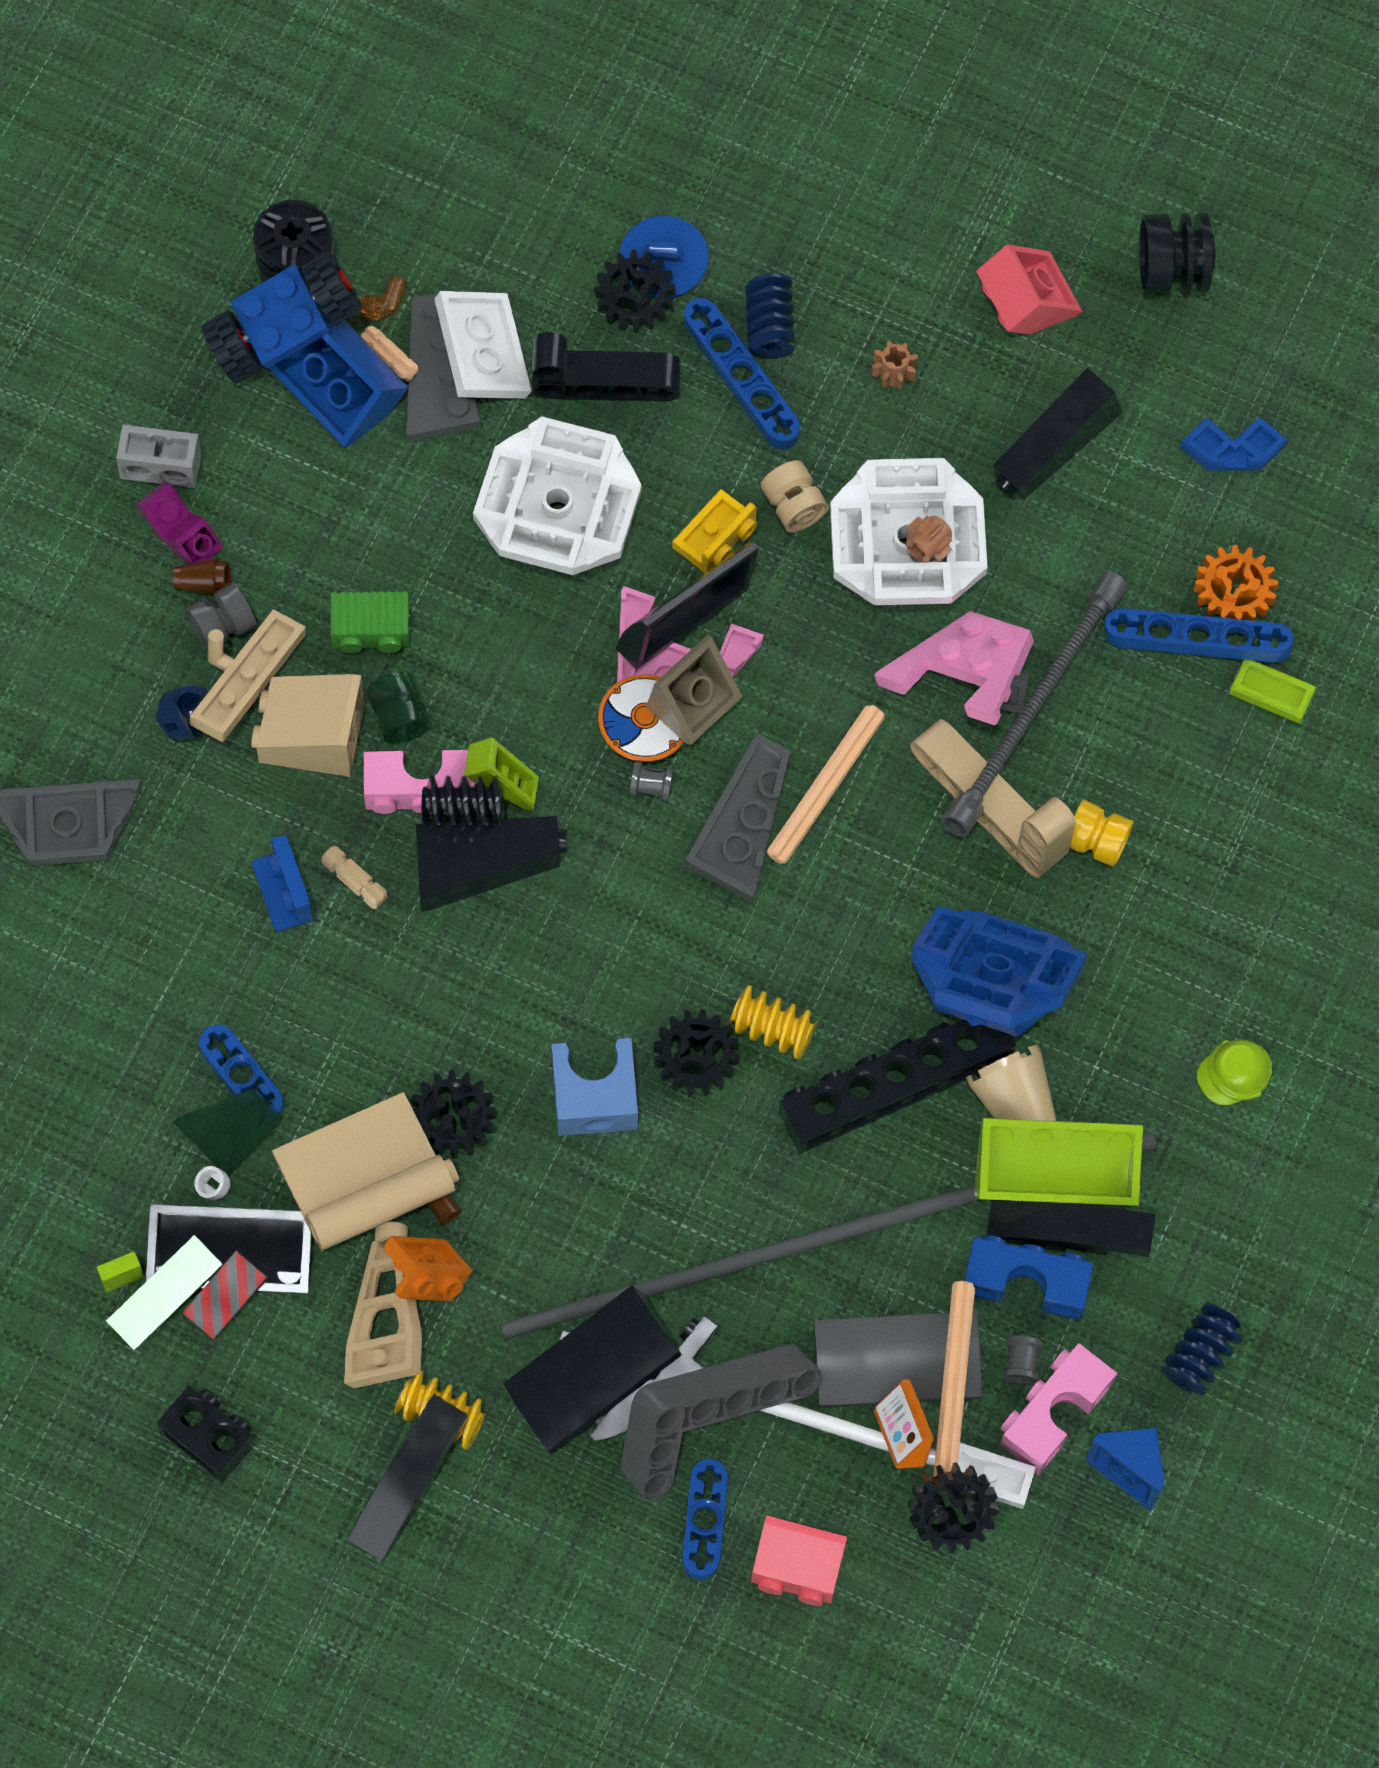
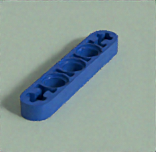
[684,298,800,450]
[1104,608,1293,663]

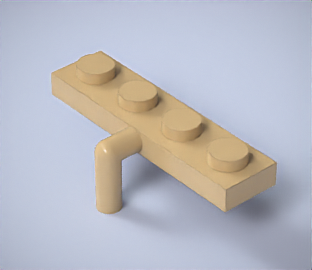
[190,609,306,742]

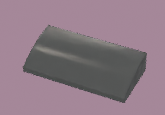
[813,1311,982,1408]

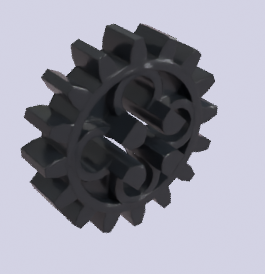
[411,1070,496,1158]
[908,1462,1000,1553]

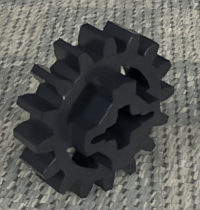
[594,249,676,332]
[653,1009,740,1096]

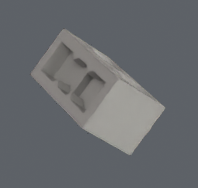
[116,425,202,488]

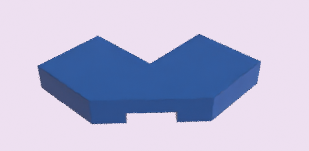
[1180,417,1288,471]

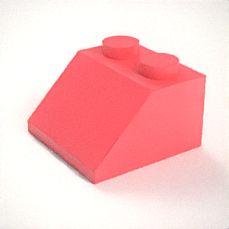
[976,244,1083,335]
[751,1515,847,1606]

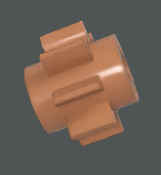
[871,341,918,390]
[906,516,952,563]

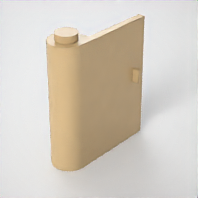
[272,1092,459,1251]

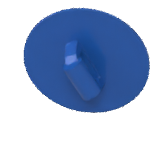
[620,216,708,298]

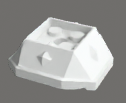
[473,417,642,575]
[830,458,988,605]

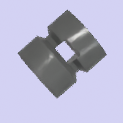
[185,583,257,651]

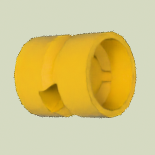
[1070,799,1134,868]

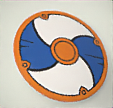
[598,674,684,762]

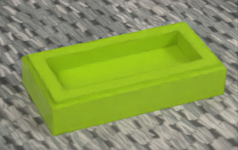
[1229,660,1316,724]

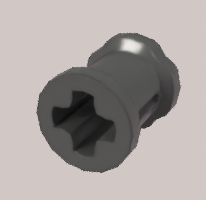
[630,761,674,802]
[1002,1335,1043,1385]

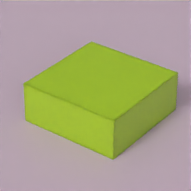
[96,1252,144,1293]

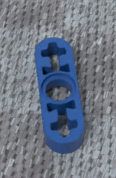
[199,1025,284,1125]
[682,1459,728,1580]

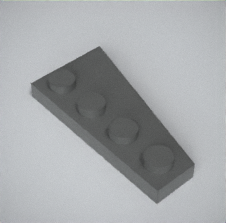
[406,293,481,443]
[683,733,791,902]

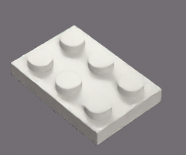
[434,291,531,399]

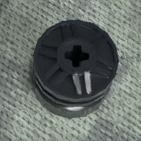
[253,200,334,286]
[1139,213,1216,293]

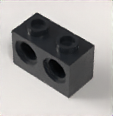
[156,1386,254,1483]

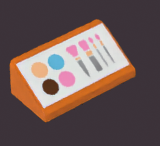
[874,1379,934,1469]

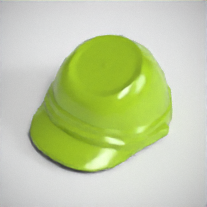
[1197,1039,1272,1105]

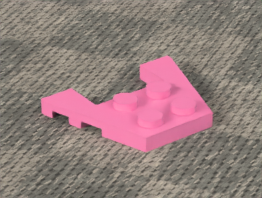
[617,586,764,682]
[874,611,1034,725]

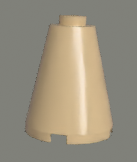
[966,1044,1056,1121]

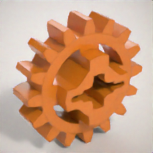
[1193,545,1278,621]

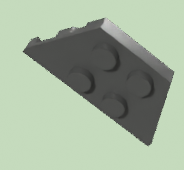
[0,779,141,866]

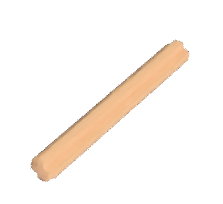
[767,705,885,864]
[934,1281,975,1477]

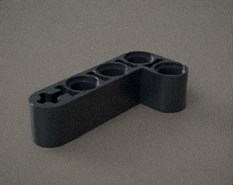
[532,332,680,402]

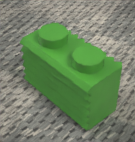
[331,591,409,654]

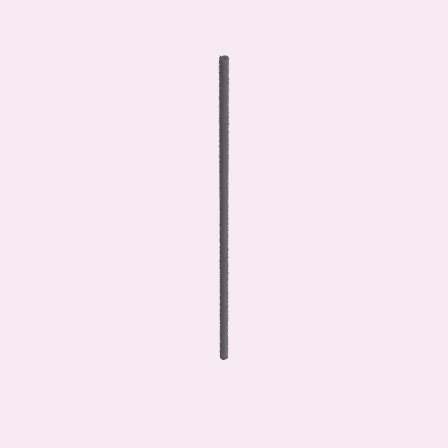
[500,1133,1157,1339]

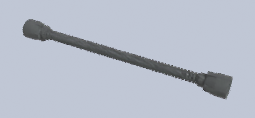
[941,571,1128,837]

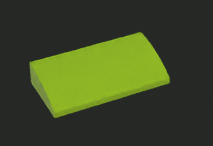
[974,1118,1143,1206]

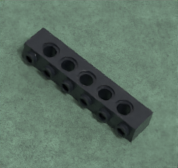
[779,1019,1017,1155]

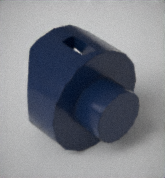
[156,686,208,740]

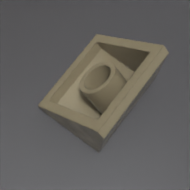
[646,636,743,745]

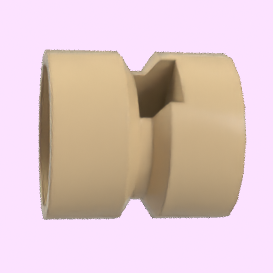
[761,460,829,533]

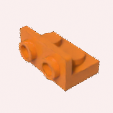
[383,1236,473,1302]

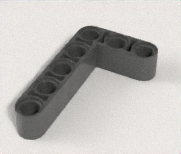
[621,1344,823,1501]

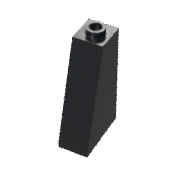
[993,367,1122,500]
[416,816,567,911]

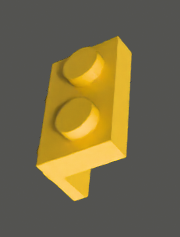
[672,489,757,573]

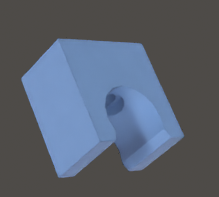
[552,1038,638,1136]

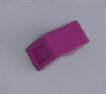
[136,481,223,564]

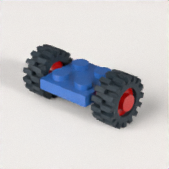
[201,251,363,384]

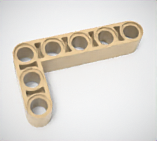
[910,719,1076,878]

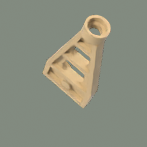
[344,1222,422,1388]

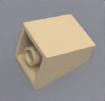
[251,674,365,777]

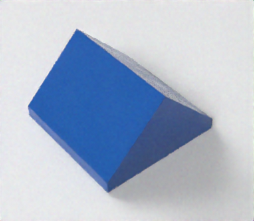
[1085,1428,1164,1512]

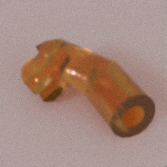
[360,276,407,320]

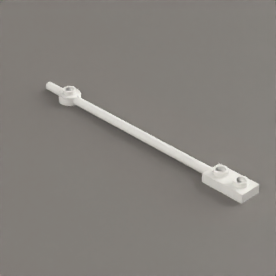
[560,1331,1036,1509]

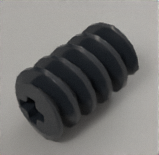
[421,775,504,826]

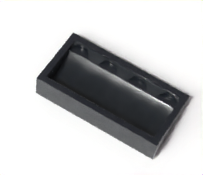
[616,542,759,669]
[146,1204,313,1293]
[503,1285,682,1454]

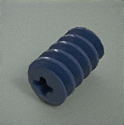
[745,273,794,359]
[1160,1303,1243,1396]

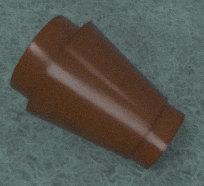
[172,557,232,595]

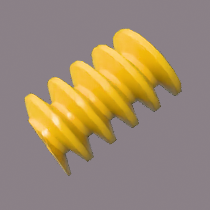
[729,985,818,1060]
[393,1370,486,1450]

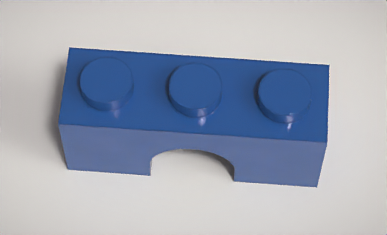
[964,1236,1093,1320]

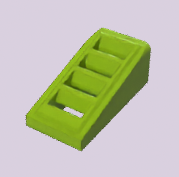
[464,737,539,811]

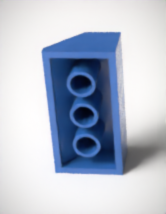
[269,304,408,447]

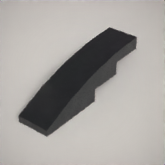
[986,1200,1156,1257]
[347,1394,470,1563]

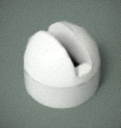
[195,1166,231,1200]

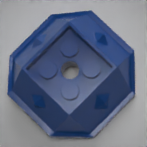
[911,906,1087,1037]

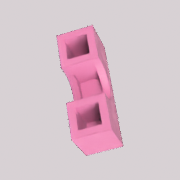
[364,750,475,814]
[1000,1343,1117,1476]

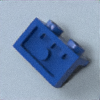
[252,834,313,932]

